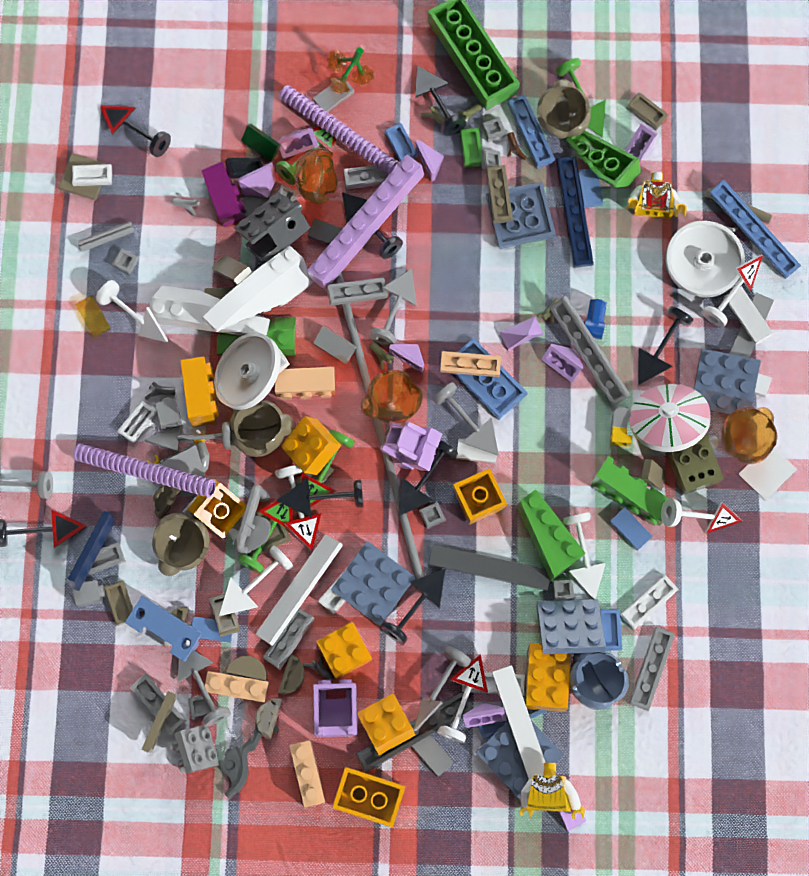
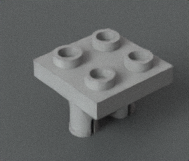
[172,725,219,774]

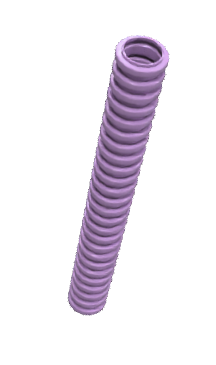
[279,85,399,176]
[73,443,216,498]

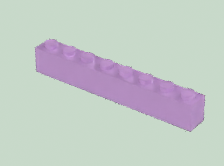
[307,155,424,290]

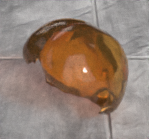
[294,148,338,205]
[361,370,423,423]
[721,406,778,465]

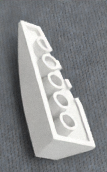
[202,245,313,332]
[149,286,270,336]

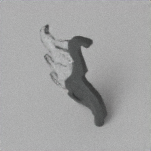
[215,702,279,799]

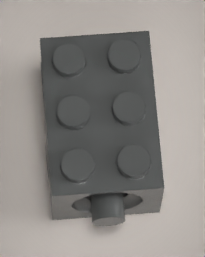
[234,192,311,263]

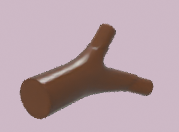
[507,132,527,160]

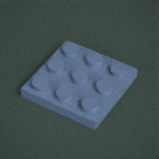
[486,182,556,249]
[694,349,761,419]
[331,541,416,626]
[537,599,606,654]
[475,720,564,799]

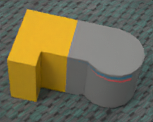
[610,407,632,447]

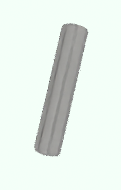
[78,222,134,251]

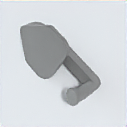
[229,484,271,555]

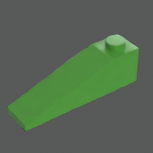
[566,130,641,188]
[217,317,296,356]

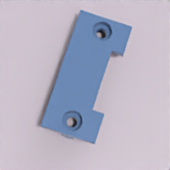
[125,595,202,662]

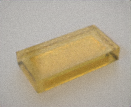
[75,295,111,338]

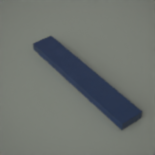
[556,156,594,268]

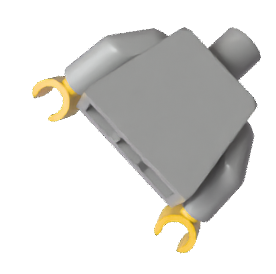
[147,432,210,495]

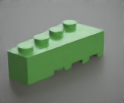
[591,456,668,526]
[516,489,586,581]

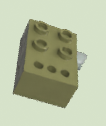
[666,432,724,495]

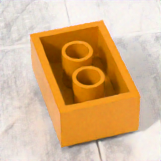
[181,357,219,427]
[525,643,571,712]
[332,767,406,828]

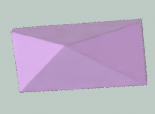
[624,123,658,163]
[277,128,319,159]
[415,140,444,182]
[237,163,277,198]
[500,317,543,350]
[389,344,424,373]
[541,344,583,383]
[463,702,507,728]

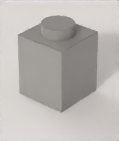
[155,397,183,430]
[73,580,105,607]

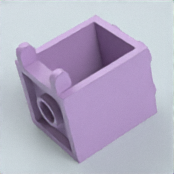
[314,680,358,738]

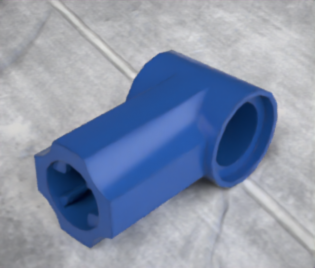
[584,299,607,340]

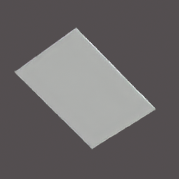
[739,443,797,500]

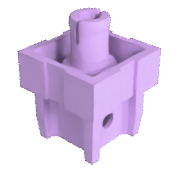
[380,421,442,471]

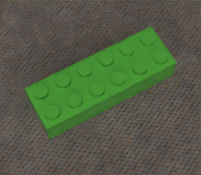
[428,0,520,111]

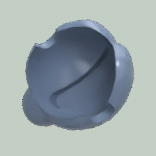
[570,652,629,710]

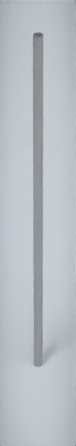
[335,273,424,579]

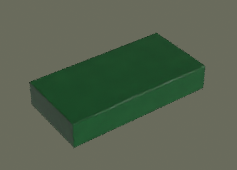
[241,123,281,162]

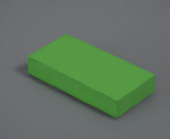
[460,127,482,167]

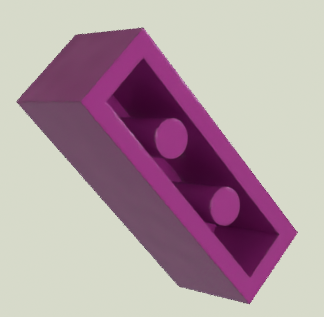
[201,162,246,227]

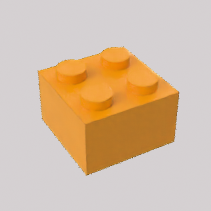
[281,416,341,475]
[452,468,507,525]
[187,478,247,539]
[316,622,372,680]
[357,693,415,755]

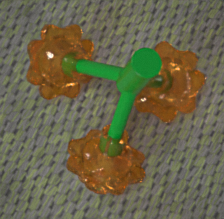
[327,47,374,94]

